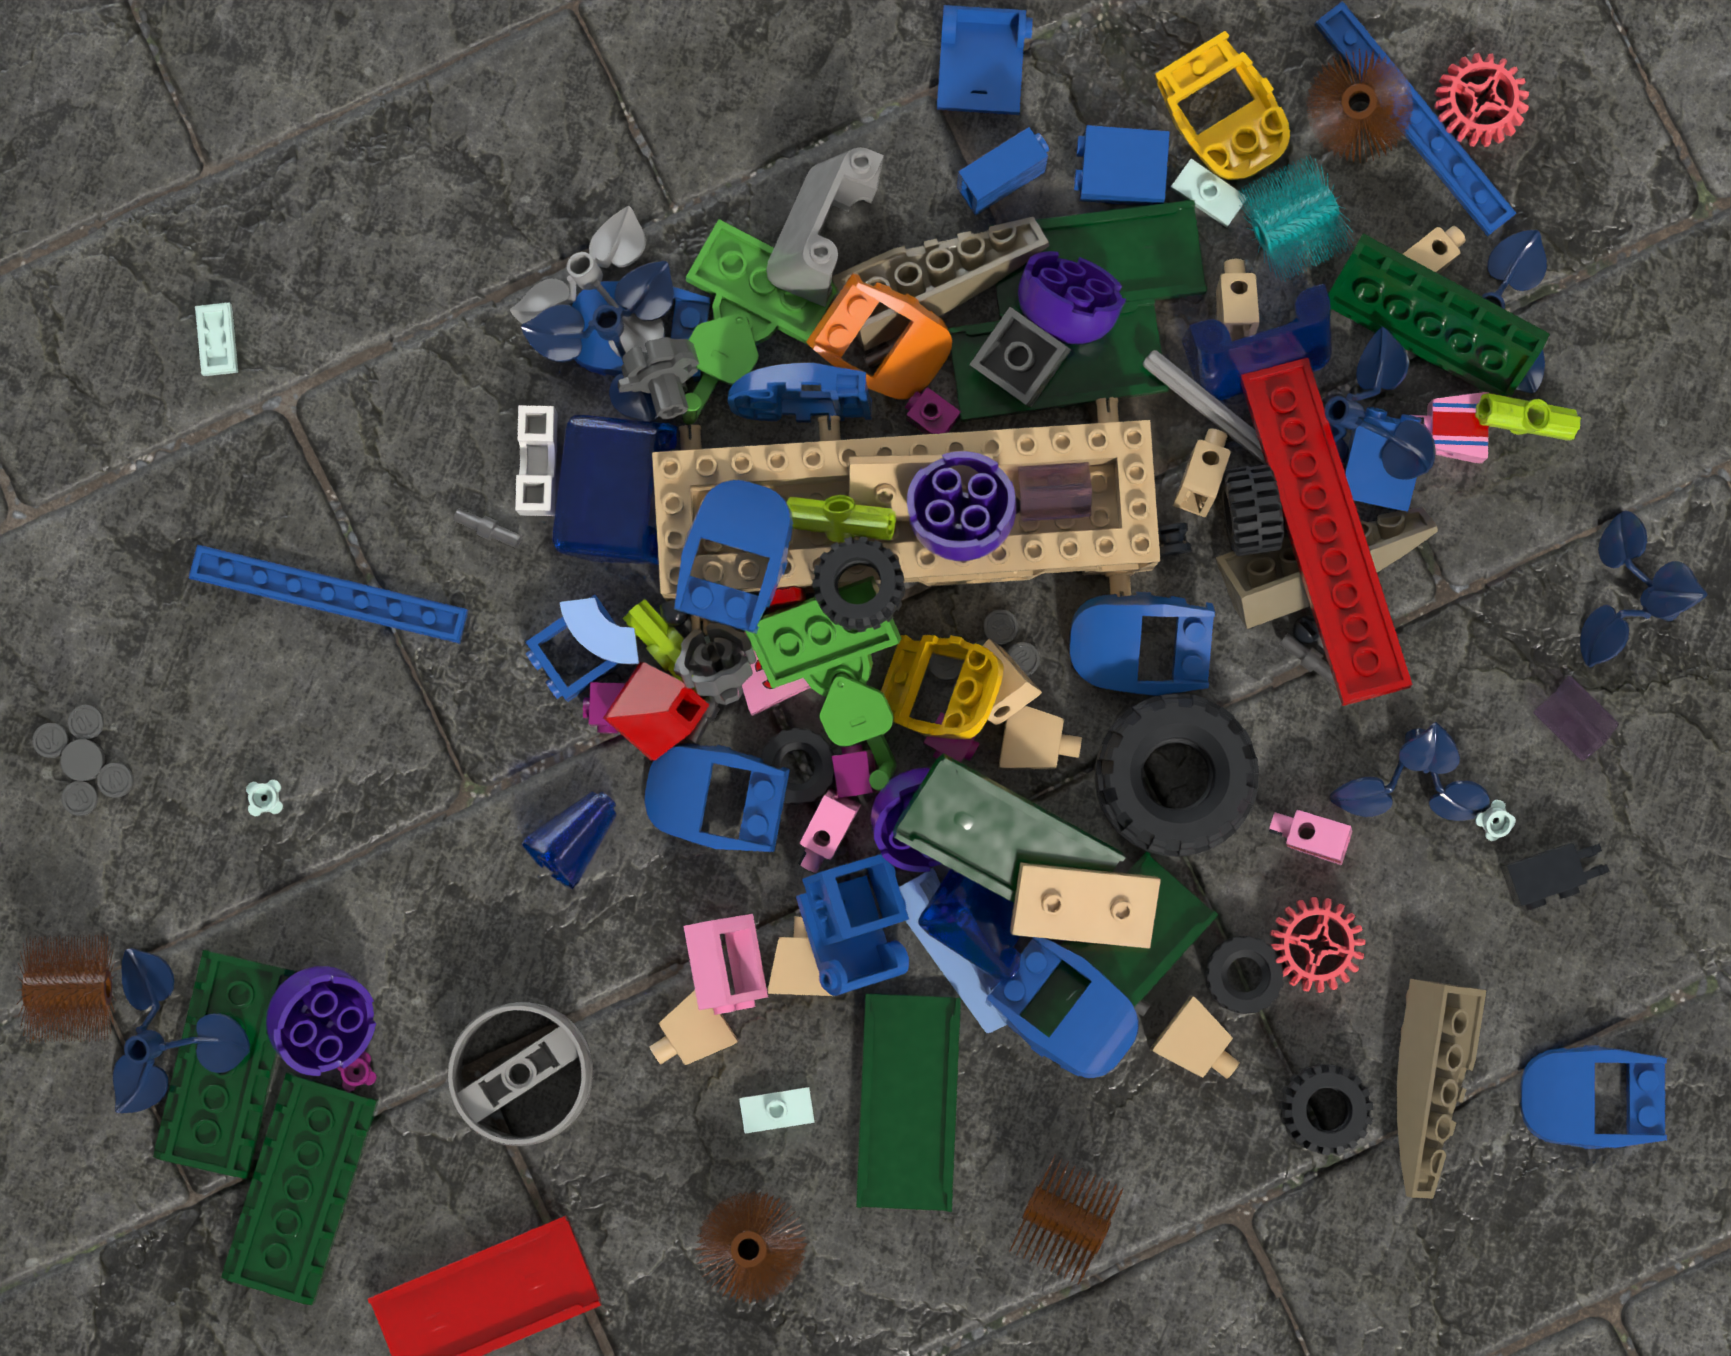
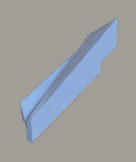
[899,868,1007,1033]

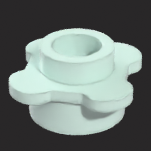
[246,780,283,816]
[1475,800,1516,841]

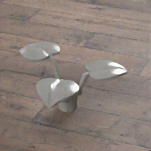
[510,206,665,357]

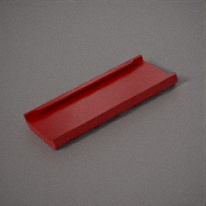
[367,1215,602,1356]

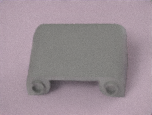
[766,147,884,307]

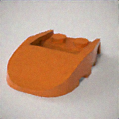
[806,273,952,399]

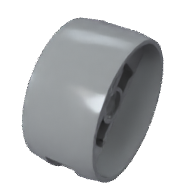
[448,1002,593,1146]

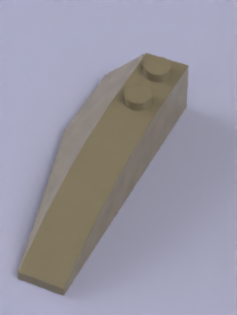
[831,217,1049,351]
[1216,506,1438,629]
[1397,979,1486,1199]

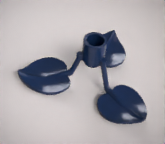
[1481,230,1547,394]
[521,261,674,423]
[1325,327,1436,480]
[1580,511,1708,667]
[1329,722,1491,821]
[113,948,250,1113]

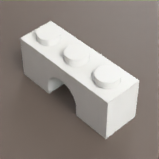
[515,405,558,516]

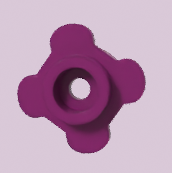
[337,1052,377,1091]

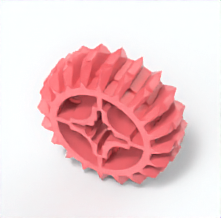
[1434,53,1529,147]
[1270,897,1365,993]

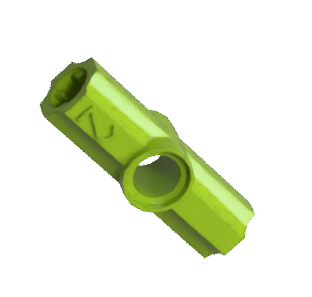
[1475,393,1581,440]
[787,495,896,542]
[623,599,697,693]

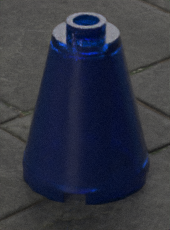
[522,792,617,889]

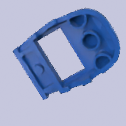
[572,281,711,382]
[727,363,872,423]
[674,480,793,634]
[1069,592,1215,696]
[645,743,790,852]
[985,937,1139,1078]
[1521,1045,1667,1149]

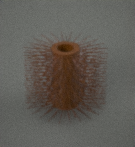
[1307,49,1413,163]
[16,934,117,1043]
[1010,1155,1124,1286]
[695,1191,808,1304]

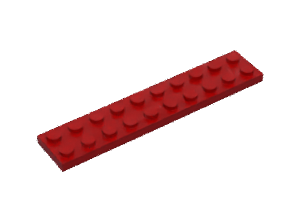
[1240,358,1413,706]

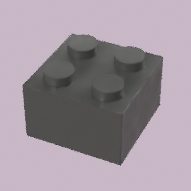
[969,307,1071,407]

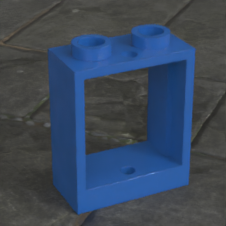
[525,595,623,702]
[802,854,909,946]

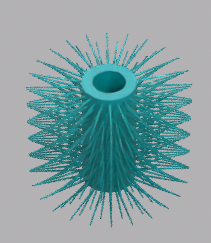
[1238,155,1354,282]

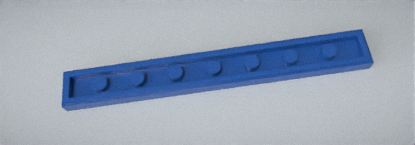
[1314,1,1516,237]
[189,545,469,644]

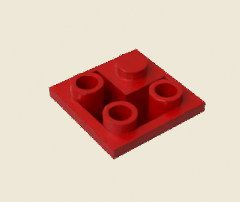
[603,662,709,761]

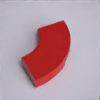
[764,586,807,612]

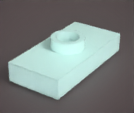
[1170,159,1248,228]
[195,302,238,376]
[739,1087,815,1133]

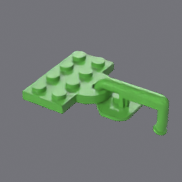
[682,219,837,425]
[745,576,902,791]

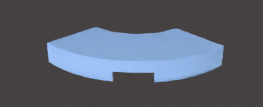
[560,598,639,664]

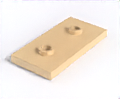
[849,454,993,521]
[1010,863,1161,948]

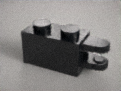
[1500,843,1610,911]

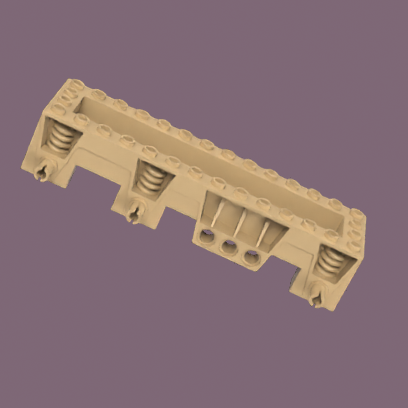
[652,397,1160,635]

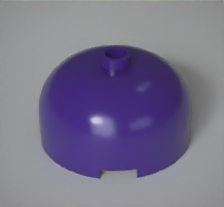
[1018,251,1126,344]
[907,451,1016,561]
[871,768,942,872]
[266,966,376,1076]

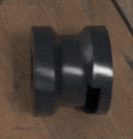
[1158,523,1192,557]

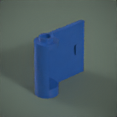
[937,5,1033,115]
[796,875,909,996]

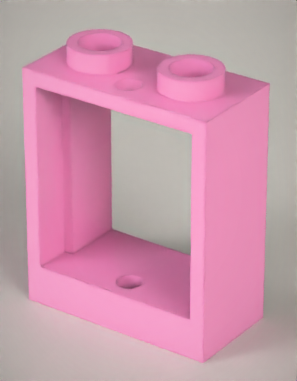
[684,914,768,1015]

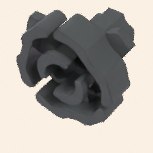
[618,337,699,419]
[674,623,756,705]

